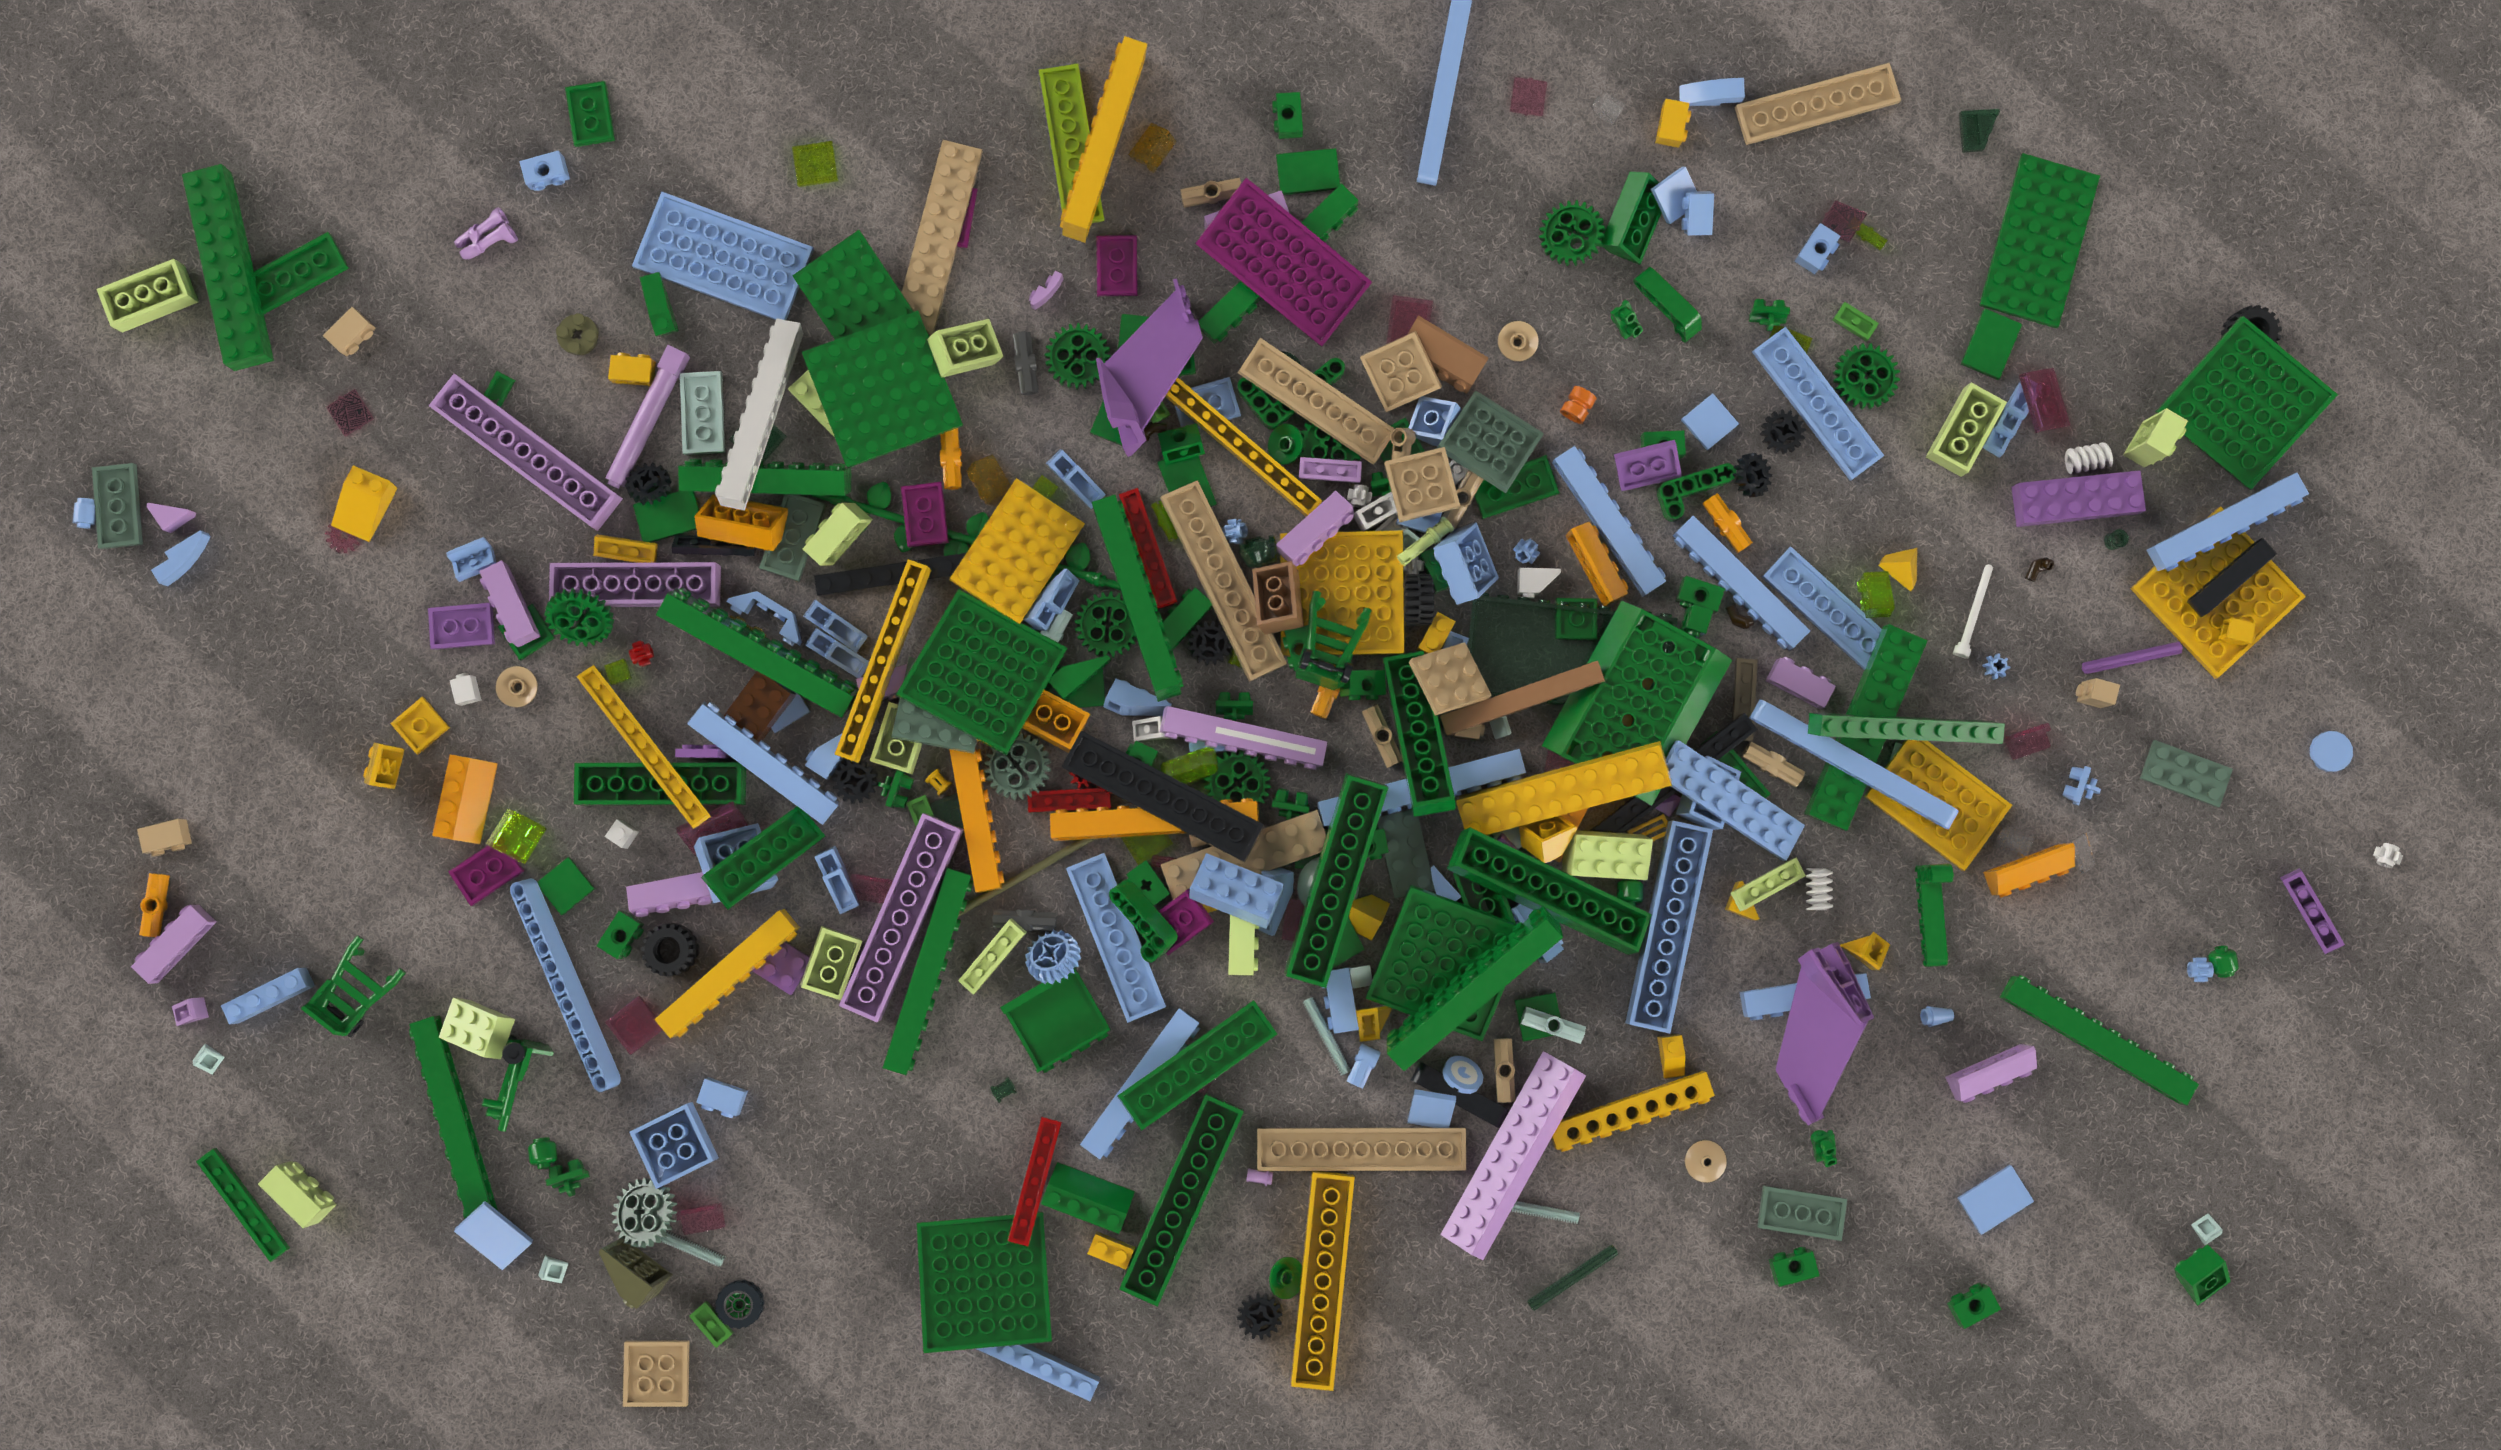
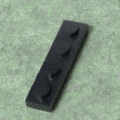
[671,535,757,557]

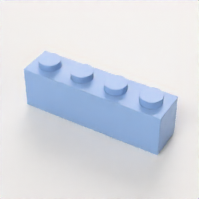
[221,968,315,1024]

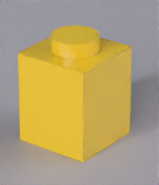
[2219,618,2256,646]

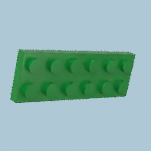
[253,232,349,314]
[701,806,825,910]

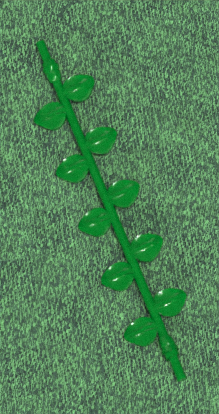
[811,482,1120,590]

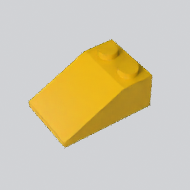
[331,465,397,542]
[363,742,405,789]

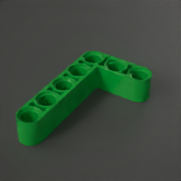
[1237,358,1345,430]
[1915,863,1954,967]

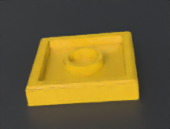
[390,697,450,755]

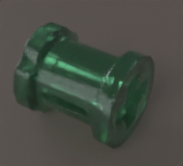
[2104,529,2129,550]
[990,1077,1017,1103]

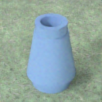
[1920,1006,1954,1027]

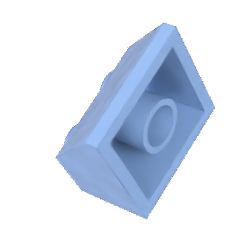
[1408,396,1462,447]

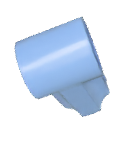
[1347,1044,1381,1089]

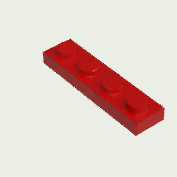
[1027,788,1111,813]

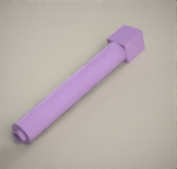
[605,345,690,489]

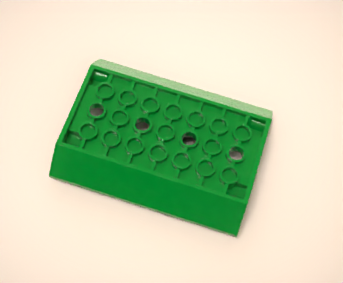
[1542,601,1732,806]

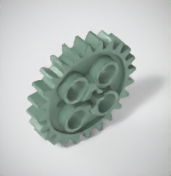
[984,733,1051,800]
[612,1178,678,1248]

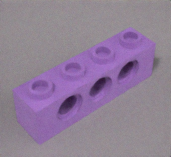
[2280,868,2345,954]

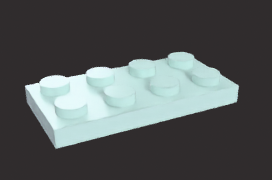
[680,371,725,455]

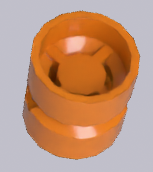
[1560,386,1597,424]

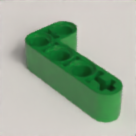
[1633,267,1702,343]
[1657,463,1736,522]
[1109,880,1178,963]

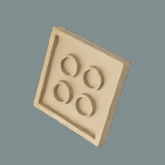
[1360,331,1442,412]
[1384,447,1460,522]
[1409,642,1491,716]
[623,1340,689,1407]

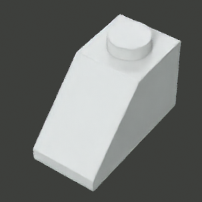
[1353,492,1397,531]
[1517,568,1561,599]
[1132,716,1178,742]

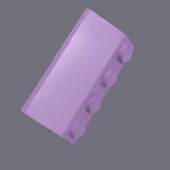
[1945,1044,2037,1103]

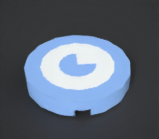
[1442,1056,1483,1094]

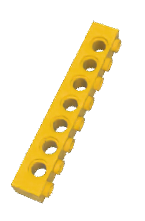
[1551,1071,1715,1152]

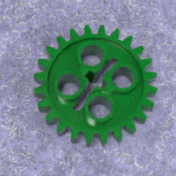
[1539,200,1605,266]
[1045,323,1111,390]
[1833,343,1900,410]
[1299,423,1361,461]
[544,588,614,647]
[1075,591,1136,658]
[1204,750,1271,808]

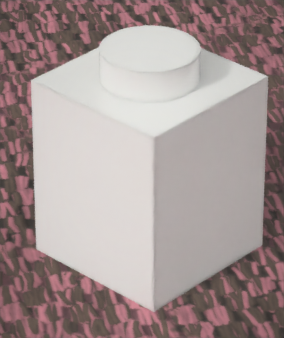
[450,673,481,706]
[605,819,639,849]

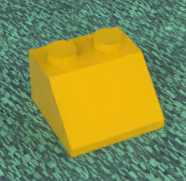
[1519,815,1577,863]

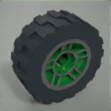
[715,1280,765,1329]

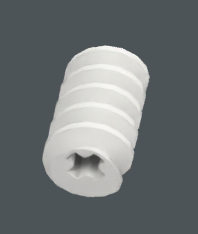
[2065,442,2113,474]
[1806,868,1833,910]

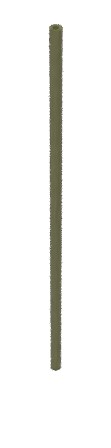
[958,770,1206,917]

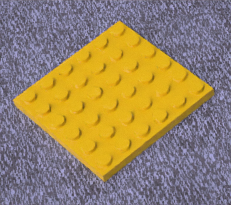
[2130,507,2306,679]
[1280,530,1405,656]

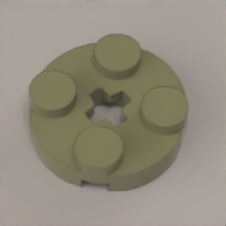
[556,313,599,355]

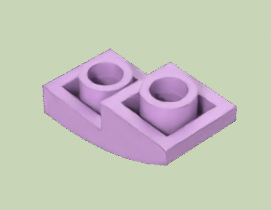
[1029,271,1063,310]

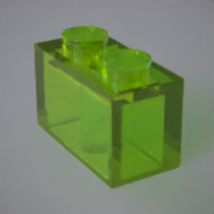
[1857,571,1895,618]

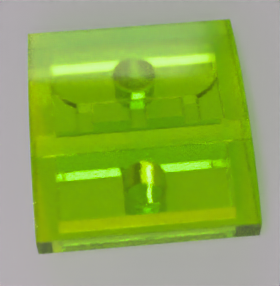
[486,808,547,864]

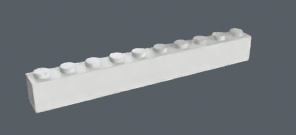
[715,319,803,510]

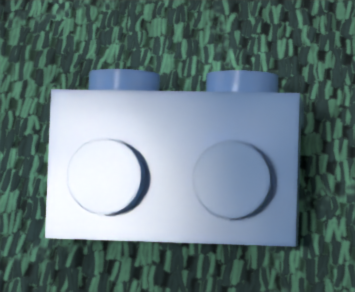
[446,537,497,582]

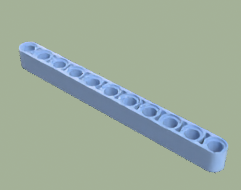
[1416,0,1472,186]
[1749,699,1959,830]
[510,878,621,1092]

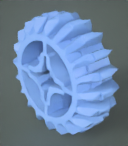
[1025,929,1081,985]

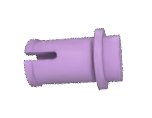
[1246,1168,1273,1186]

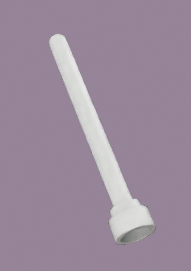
[1953,564,1993,659]

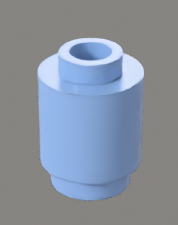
[73,498,96,529]

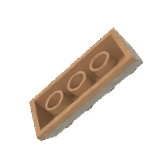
[1407,315,1489,394]

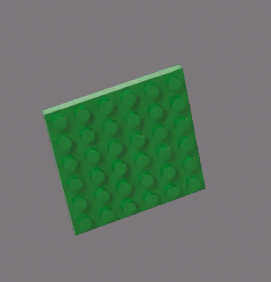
[802,310,963,468]
[2155,316,2338,490]
[896,589,1067,756]
[1366,885,1517,1041]
[917,1212,1052,1354]

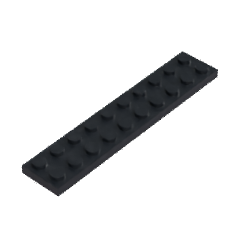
[1061,731,1264,863]

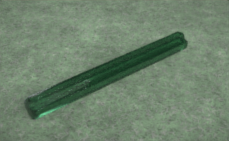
[1527,1245,1618,1311]

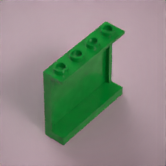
[1000,967,1111,1073]

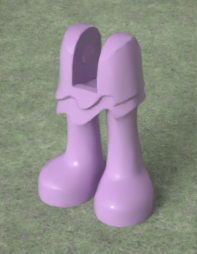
[454,207,518,260]

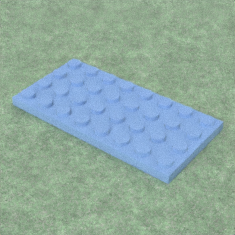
[632,192,814,320]

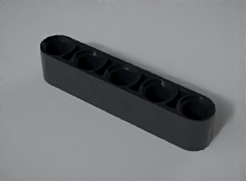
[2187,538,2277,617]
[1410,1061,1510,1129]

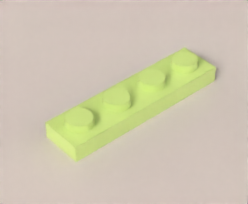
[1731,857,1806,911]
[958,918,1027,995]

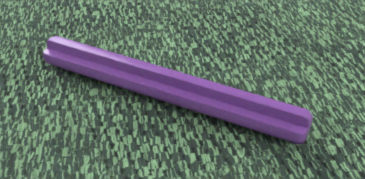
[2082,642,2183,674]

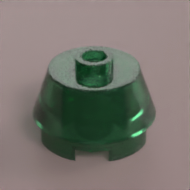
[1239,535,1278,568]

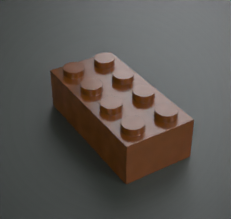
[723,671,797,742]

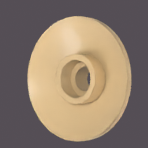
[1498,321,1539,361]
[496,666,538,707]
[1685,1140,1727,1182]

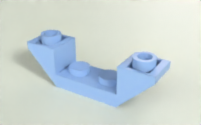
[726,591,802,646]

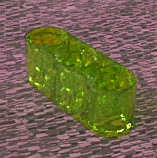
[1160,747,1218,784]

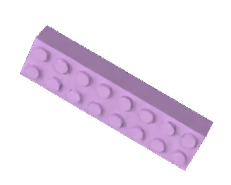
[549,562,721,607]

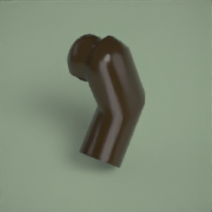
[1144,422,1167,442]
[2025,558,2054,582]
[1726,605,1754,629]

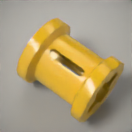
[925,769,952,796]

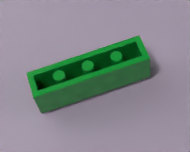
[1162,587,1213,652]

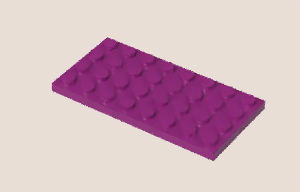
[1195,178,1372,347]

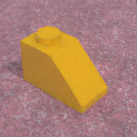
[1657,1034,1685,1078]

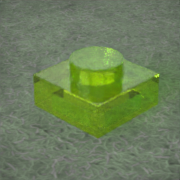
[1032,475,1058,500]
[604,658,632,685]

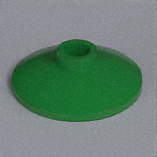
[1268,424,1303,465]
[1269,1257,1302,1299]

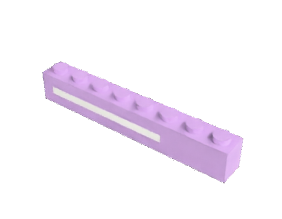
[1160,706,1327,770]

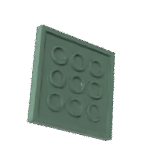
[1437,390,1544,493]
[892,657,977,754]

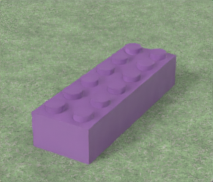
[2011,471,2146,527]

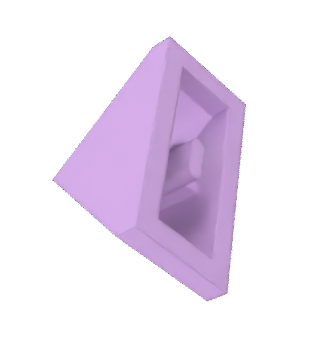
[147,503,196,533]
[172,997,209,1026]

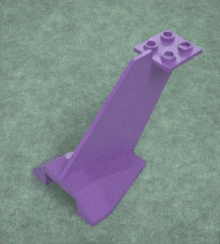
[1096,278,1203,457]
[1776,942,1874,1125]

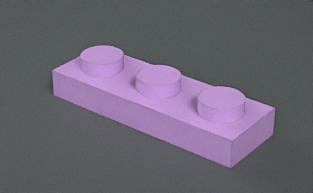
[1299,457,1362,483]

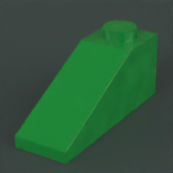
[639,272,679,337]
[1049,655,1111,700]

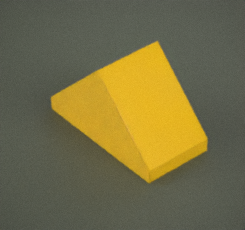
[1725,881,1760,921]

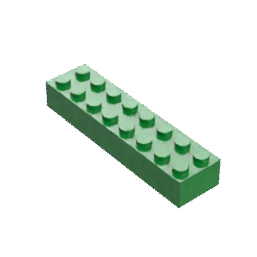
[678,459,851,496]
[1383,651,1455,817]
[574,762,746,806]

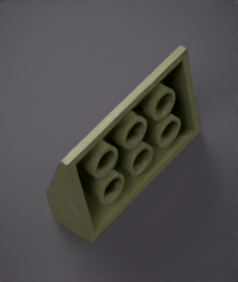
[599,1239,673,1309]

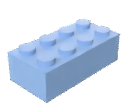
[1189,853,1284,929]

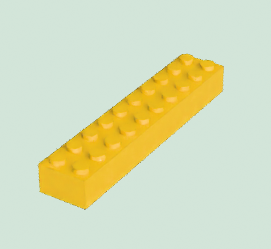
[1060,36,1148,243]
[1456,741,1672,835]
[1290,1171,1355,1391]

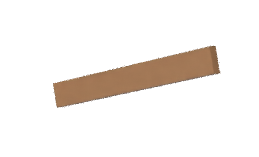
[1440,661,1605,736]

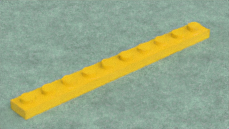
[576,665,711,829]

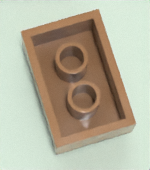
[1252,561,1304,635]

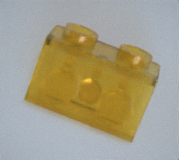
[1128,123,1176,173]
[966,454,1011,505]

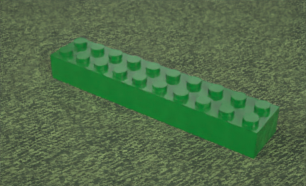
[182,164,274,371]
[1092,495,1184,702]
[656,588,859,718]
[1804,624,1928,831]
[1284,773,1389,988]
[1447,827,1652,955]
[1387,906,1563,1071]
[1119,1093,1244,1307]

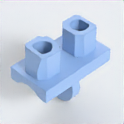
[2063,766,2101,806]

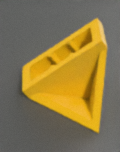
[1878,548,1917,592]
[1349,894,1390,941]
[1840,932,1890,970]
[1356,1006,1393,1042]

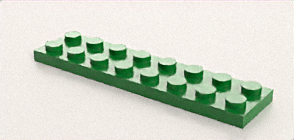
[1117,1000,1278,1131]

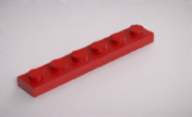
[1119,488,1178,609]
[1008,1117,1062,1246]

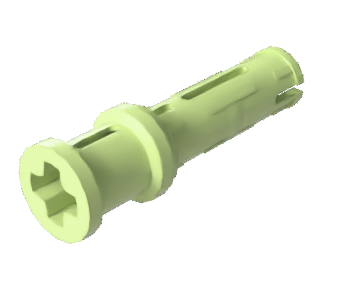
[1397,516,1454,567]

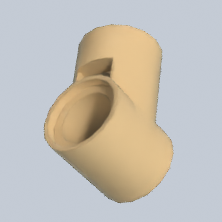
[1390,428,1416,460]

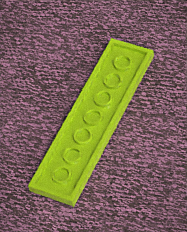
[1039,64,1105,223]

